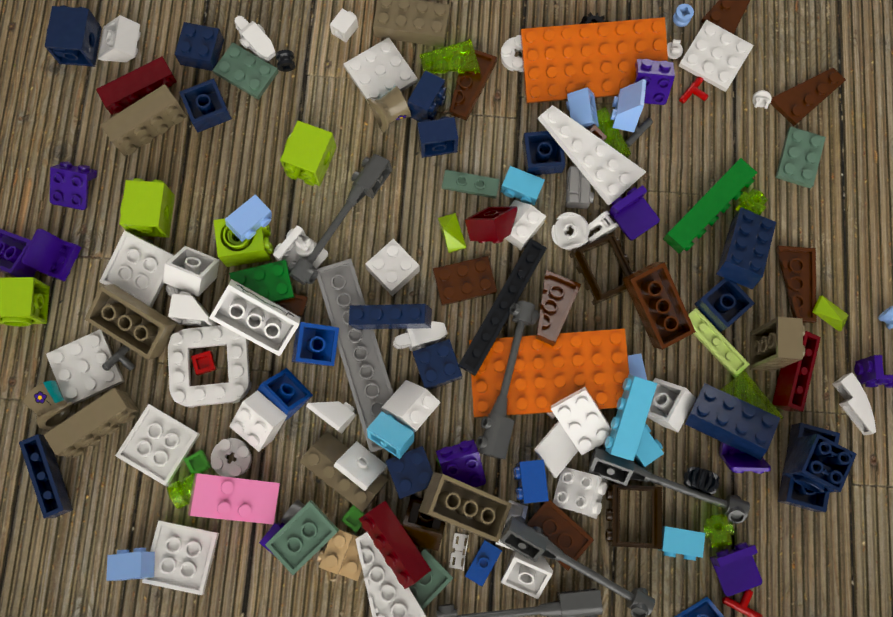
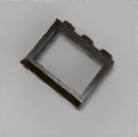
[569,233,635,305]
[605,484,662,549]

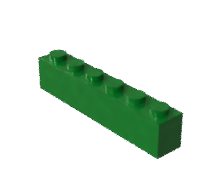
[663,158,758,254]

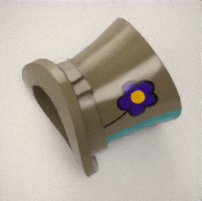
[367,86,411,133]
[23,380,74,430]

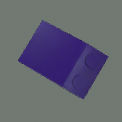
[0,229,37,277]

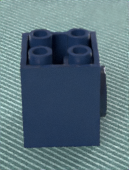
[45,5,102,67]
[782,434,857,493]

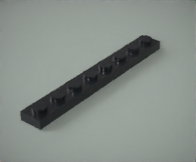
[458,239,547,376]

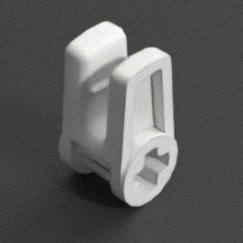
[587,211,619,244]

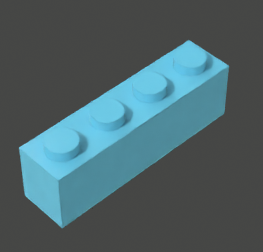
[605,375,658,461]

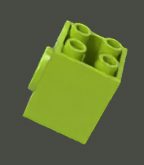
[280,120,337,186]
[119,178,175,238]
[213,218,274,267]
[0,277,50,327]

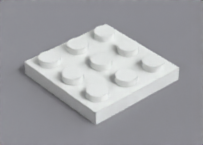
[679,20,754,92]
[343,37,418,102]
[99,230,174,308]
[46,329,125,405]
[115,404,200,486]
[142,520,219,595]

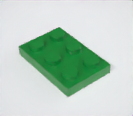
[229,260,295,303]

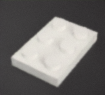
[551,387,612,455]

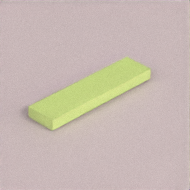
[688,308,750,378]

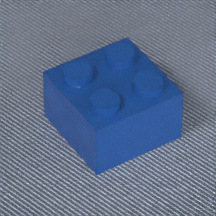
[513,460,549,504]

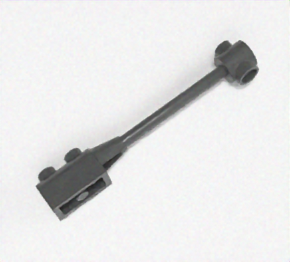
[288,154,393,285]
[476,301,539,459]
[588,447,750,524]
[500,516,655,617]
[436,588,603,617]

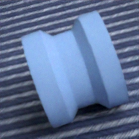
[673,4,694,27]
[878,306,893,330]

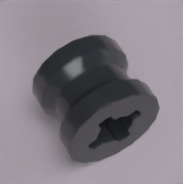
[276,50,295,72]

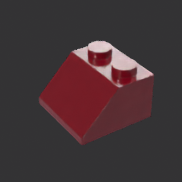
[465,206,518,244]

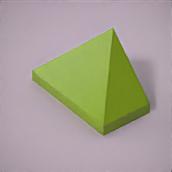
[438,213,466,253]
[812,295,849,331]

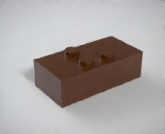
[623,262,696,350]

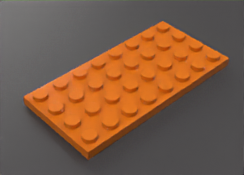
[520,17,668,104]
[469,329,629,418]

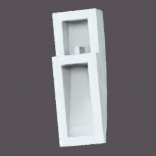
[833,373,876,436]

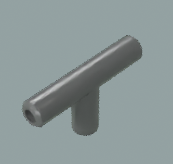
[625,118,653,147]
[102,345,135,371]

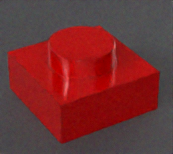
[191,350,217,376]

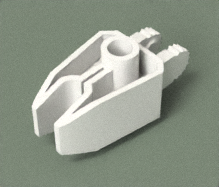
[234,16,276,62]
[393,321,448,351]

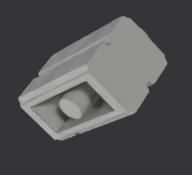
[566,166,594,209]

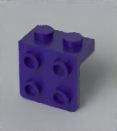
[635,59,675,105]
[50,162,97,210]
[609,185,660,241]
[21,228,82,282]
[854,355,893,388]
[436,440,486,488]
[719,441,771,474]
[710,542,762,596]

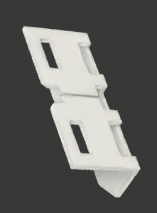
[449,533,469,571]

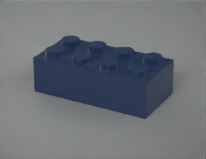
[716,207,776,290]
[685,383,780,460]
[777,423,840,512]

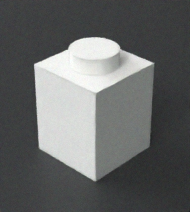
[330,8,358,42]

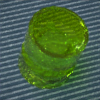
[167,473,195,509]

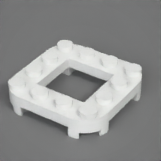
[168,325,252,408]

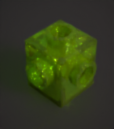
[735,188,768,215]
[703,514,734,548]

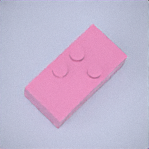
[188,473,280,525]

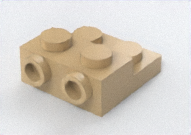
[317,529,362,581]

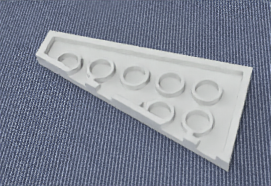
[538,105,646,205]
[355,532,427,617]

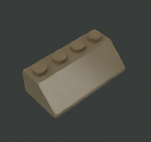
[300,432,389,512]

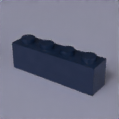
[349,304,432,329]
[19,434,73,519]

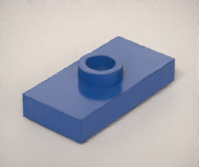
[465,540,502,587]

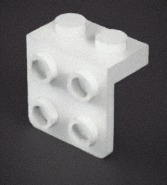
[273,225,328,269]
[553,467,607,519]

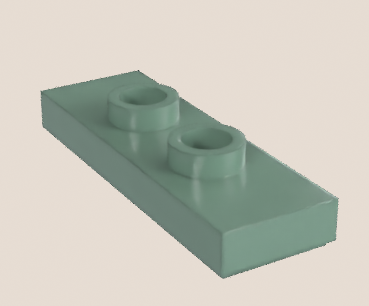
[442,169,500,199]

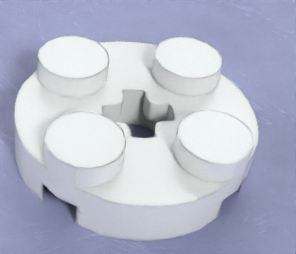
[501,35,524,72]
[551,212,589,251]
[211,438,252,478]

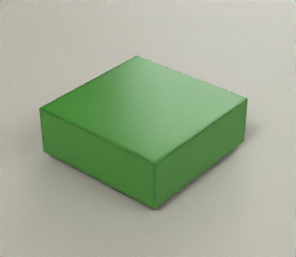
[184,449,211,477]
[341,505,365,533]

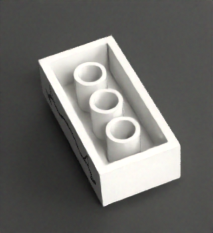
[209,279,301,356]

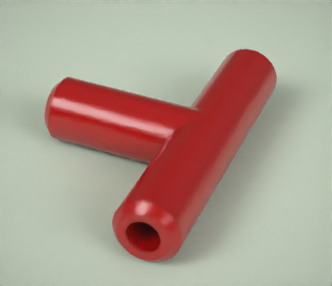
[679,77,709,103]
[722,589,762,617]

